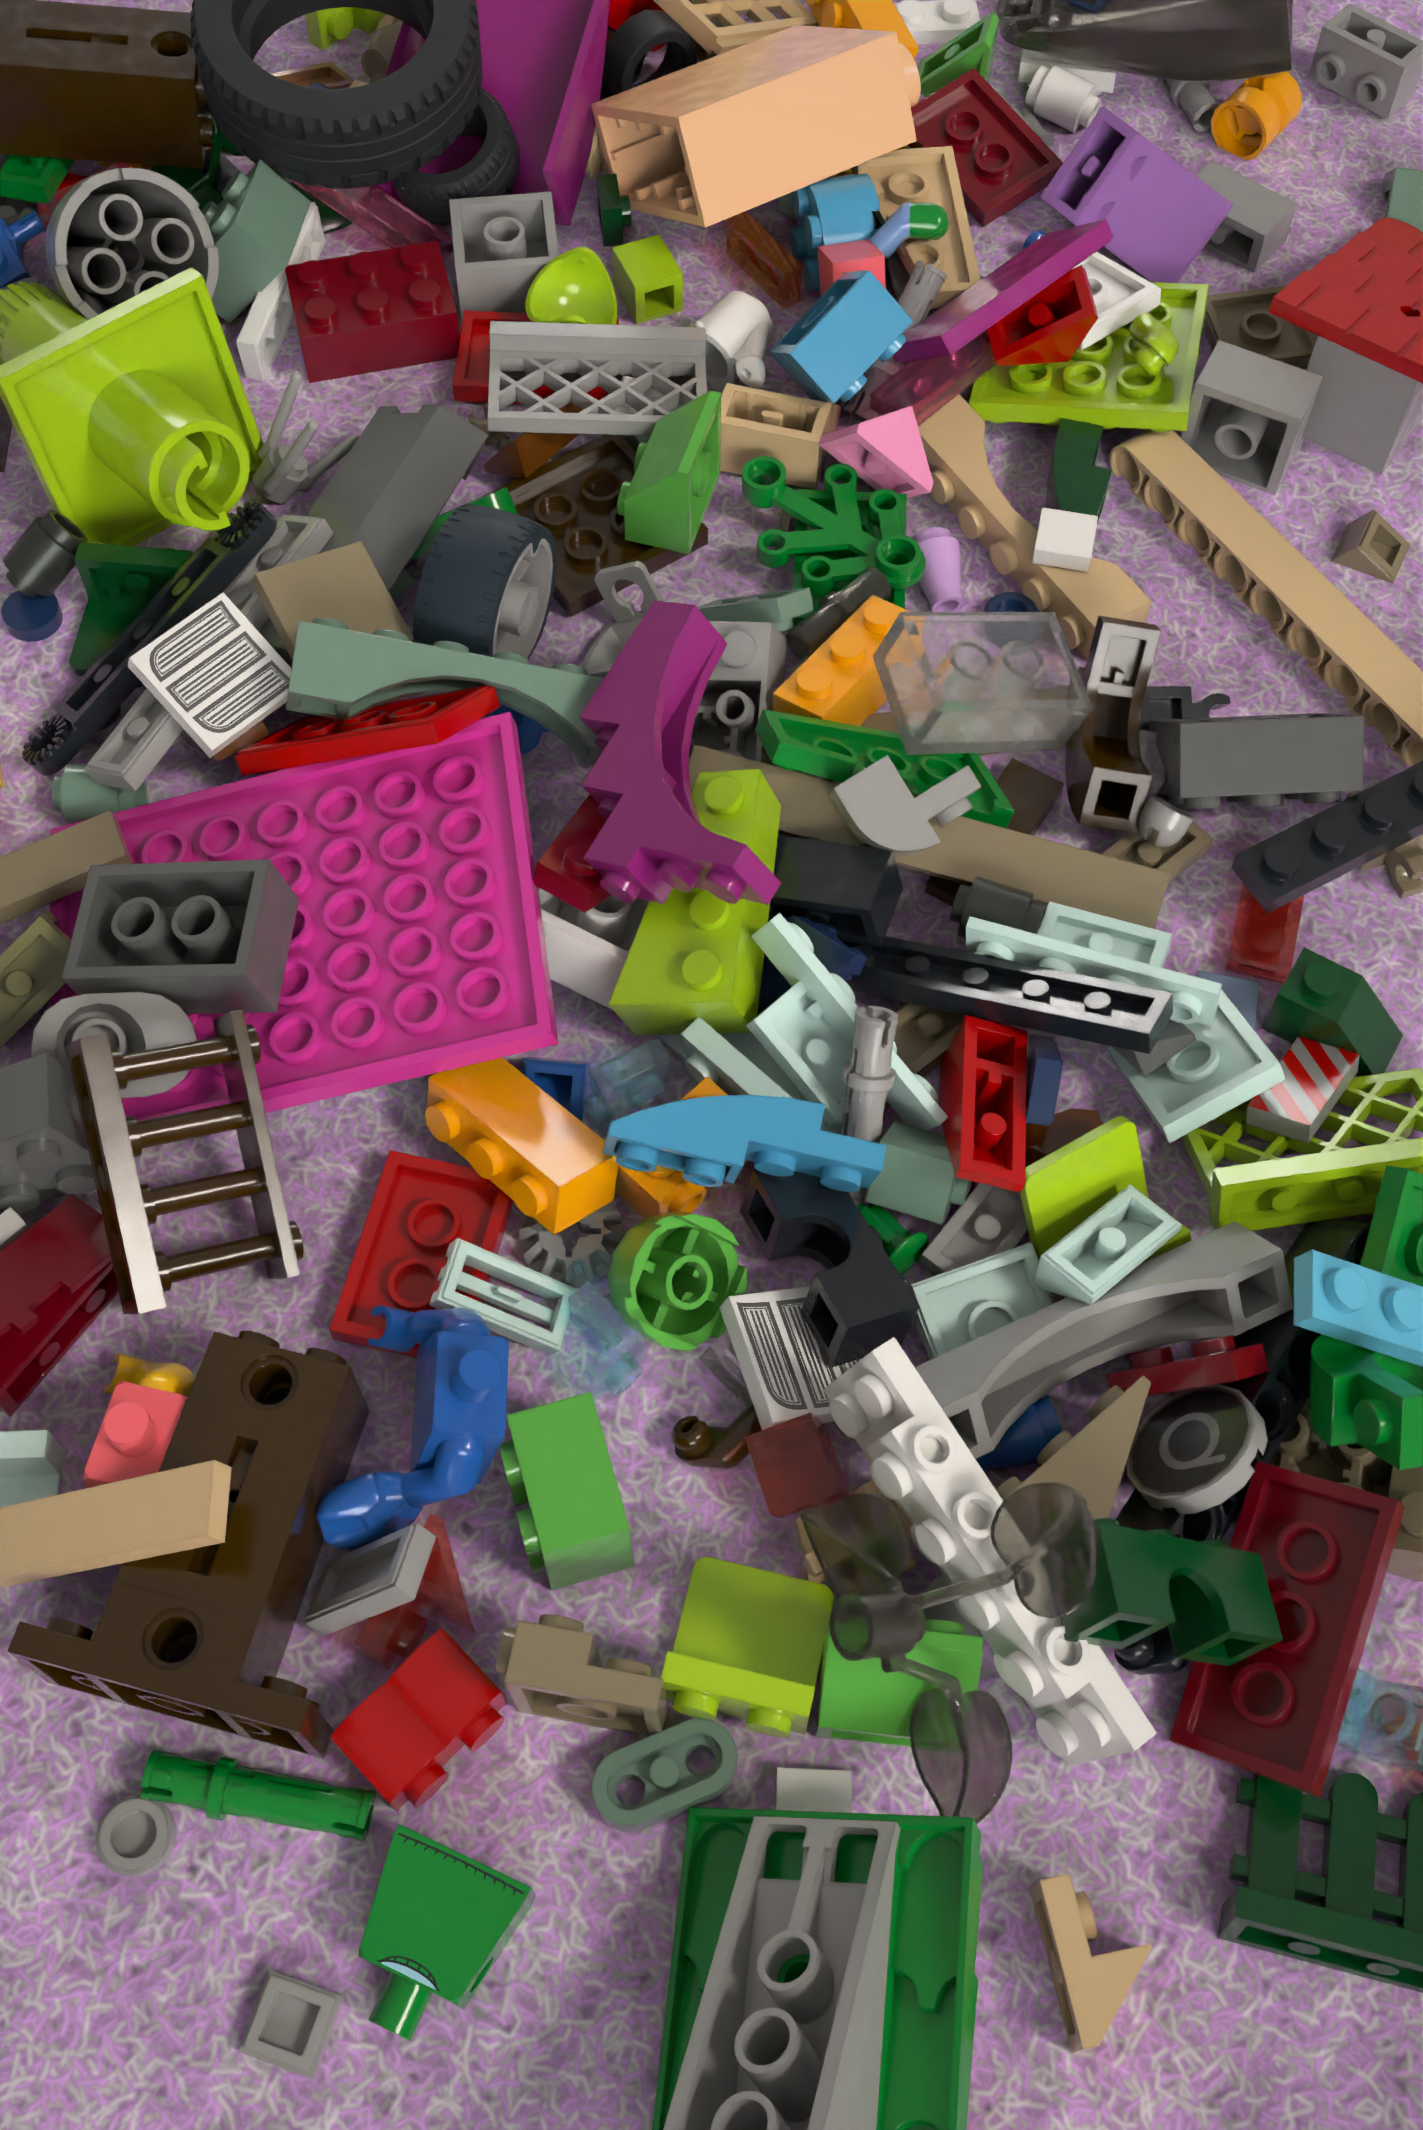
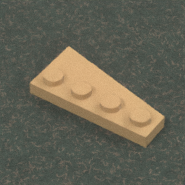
[851,146,981,309]

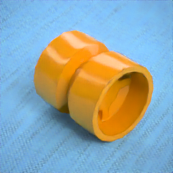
[1211,65,1302,161]

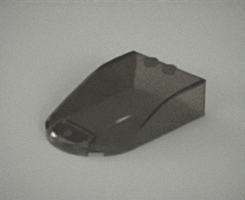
[996,0,1293,82]

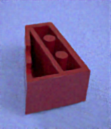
[0,1194,119,1417]

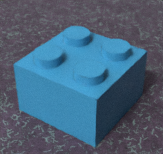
[768,270,913,403]

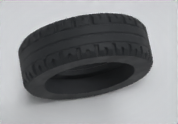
[190,0,483,189]

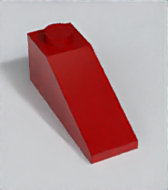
[938,1015,1027,1192]

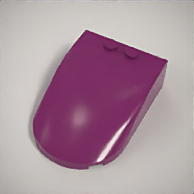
[376,0,610,226]

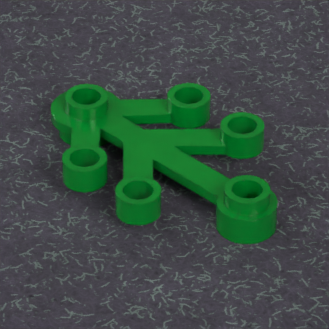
[742,456,926,595]

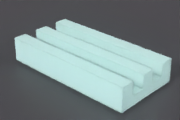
[429,1238,578,1354]

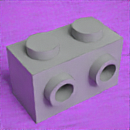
[1308,3,1423,119]

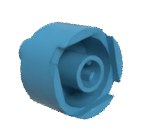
[790,173,880,292]

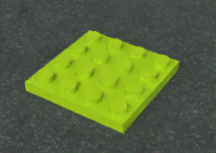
[969,282,1209,432]

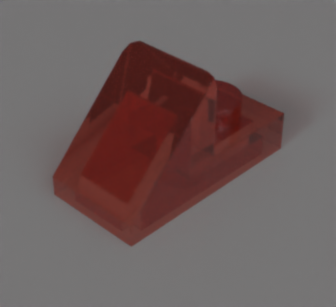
[354,1513,476,1671]

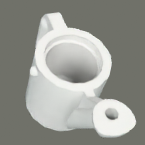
[688,291,774,391]

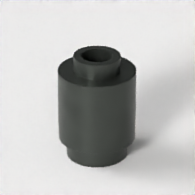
[3,510,88,597]
[950,876,1047,938]

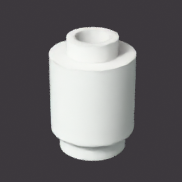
[1025,65,1101,133]

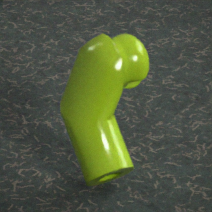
[1130,313,1179,376]

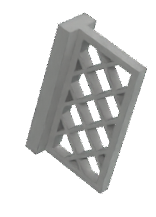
[488,321,707,436]

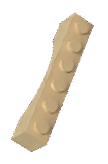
[913,389,1151,661]

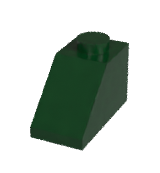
[1262,947,1403,1077]

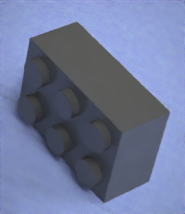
[1150,713,1364,809]
[62,859,299,1014]
[0,1052,96,1214]

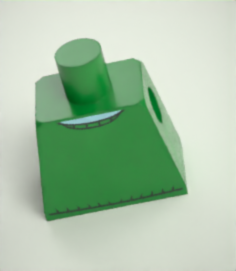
[358,1824,536,2041]

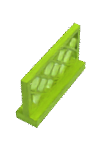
[1180,1068,1423,1231]

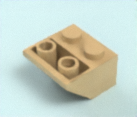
[720,383,841,490]

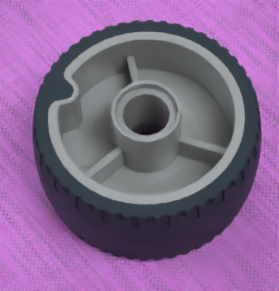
[412,504,557,660]

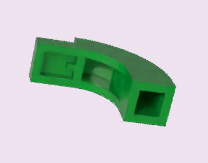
[1309,1334,1423,1470]

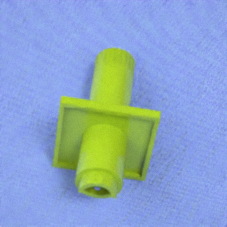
[0,267,264,546]

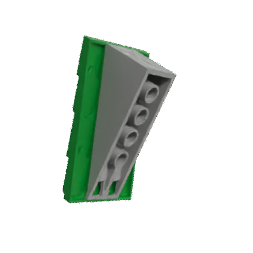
[652,1807,983,2130]

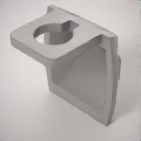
[581,561,664,678]

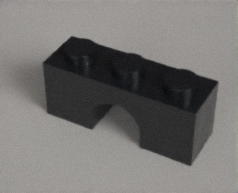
[740,1169,919,1368]

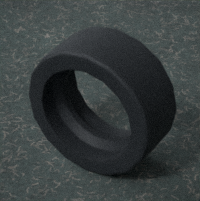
[603,10,697,95]

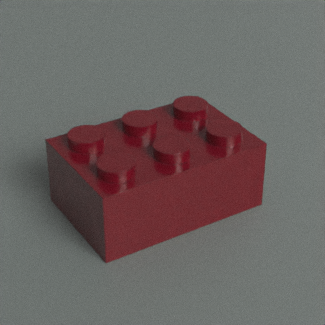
[285,241,460,383]

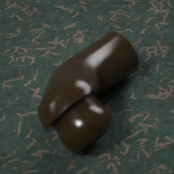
[671,1403,773,1469]

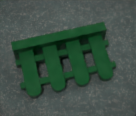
[1217,1773,1423,1993]

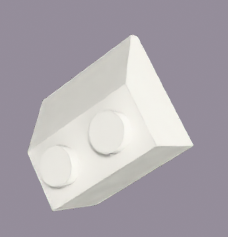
[538,888,649,1010]

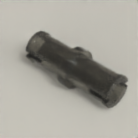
[786,567,891,661]

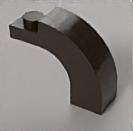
[1066,615,1161,833]

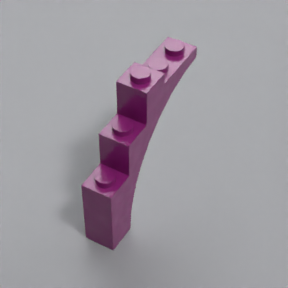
[580,601,781,905]

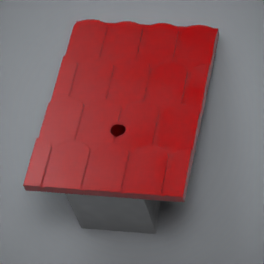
[1269,217,1423,475]

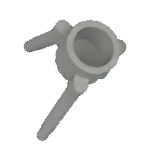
[253,371,360,504]

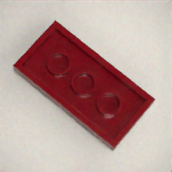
[1169,1461,1405,1798]

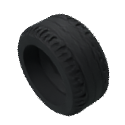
[391,88,520,226]

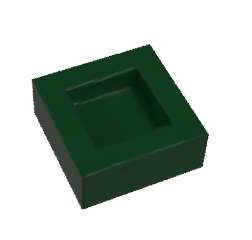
[596,173,632,247]

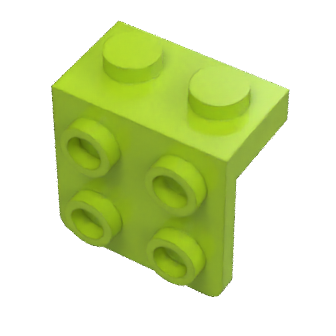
[1020,1116,1192,1298]
[661,1557,834,1738]

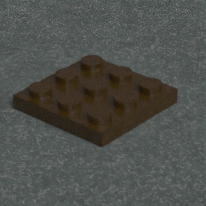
[484,435,708,617]

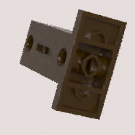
[0,0,215,169]
[7,1331,369,1759]

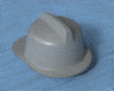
[31,992,197,1098]

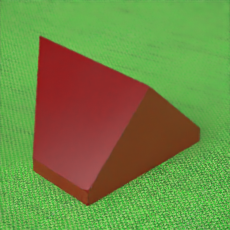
[987,265,1099,366]

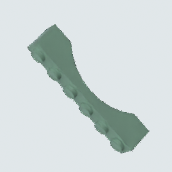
[286,618,604,765]

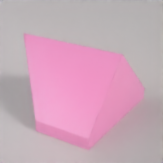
[819,406,933,499]

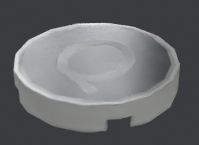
[1126,1384,1268,1514]

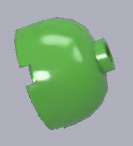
[608,1211,748,1351]

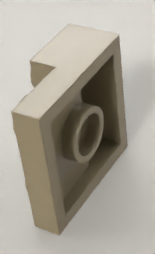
[496,1614,669,1737]

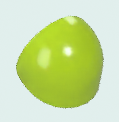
[525,247,617,325]

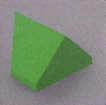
[918,11,999,97]

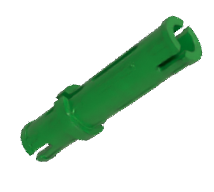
[141,1749,376,1842]

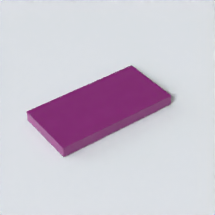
[893,219,1114,363]

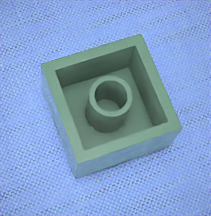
[185,159,311,324]

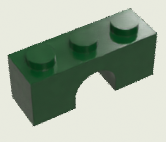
[1046,1518,1283,1666]

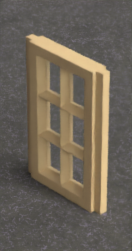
[653,0,820,55]

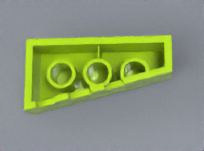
[608,769,781,1035]

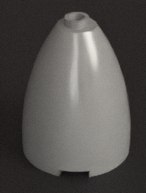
[45,168,219,320]

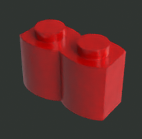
[330,1628,507,1811]

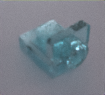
[584,1038,670,1132]
[1336,1667,1423,1772]

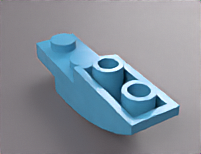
[602,1095,887,1192]

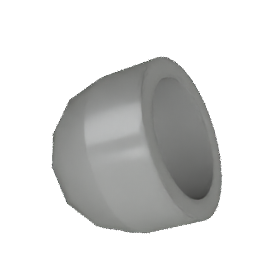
[1139,795,1194,847]

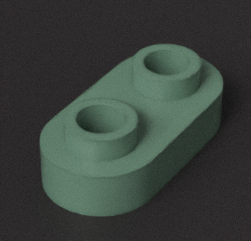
[592,1718,737,1832]

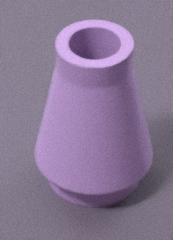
[912,527,964,614]

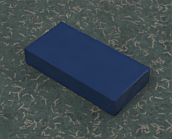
[1026,1034,1063,1126]

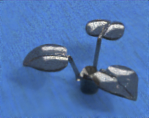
[800,1482,1096,1824]

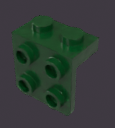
[69,542,193,676]

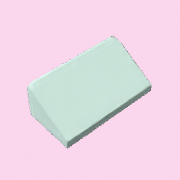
[1034,1184,1182,1305]

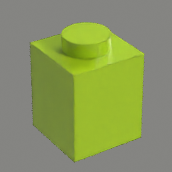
[612,234,683,324]

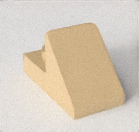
[1030,1874,1152,2053]

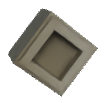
[1331,509,1410,583]

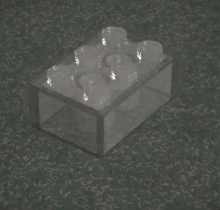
[873,612,1093,755]

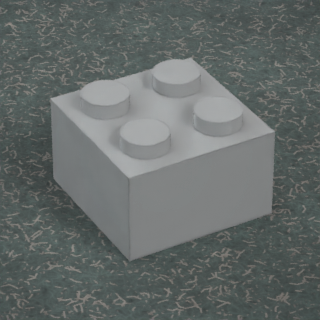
[449,192,559,320]
[1181,340,1323,495]

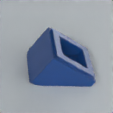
[522,1057,591,1121]

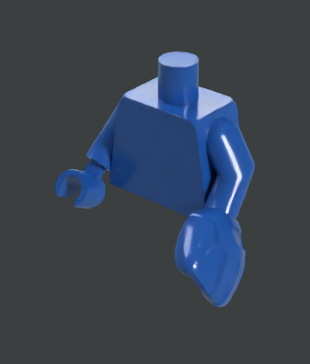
[316,1305,509,1550]

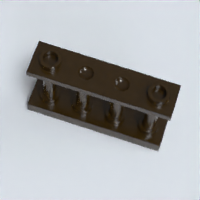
[66,1009,304,1314]

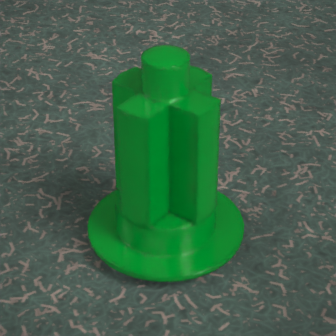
[856,1203,928,1276]

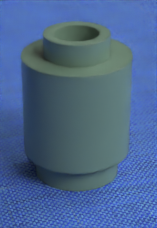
[52,764,148,824]

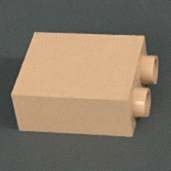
[591,25,921,227]

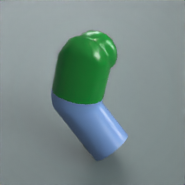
[870,202,949,258]

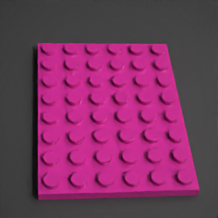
[50,712,559,1122]

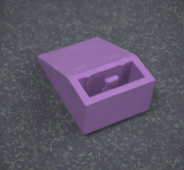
[1040,106,1234,283]

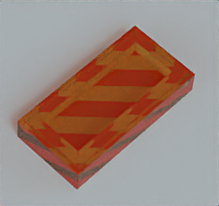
[726,211,802,309]

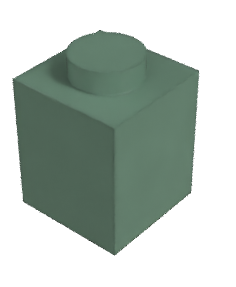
[866,1121,972,1224]

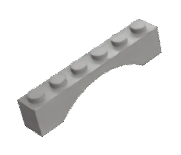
[915,1221,1294,1459]

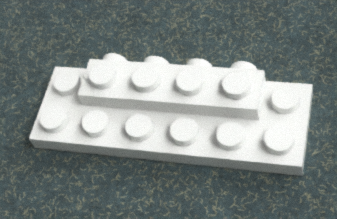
[823,1337,1157,1766]

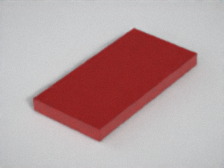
[235,685,500,776]

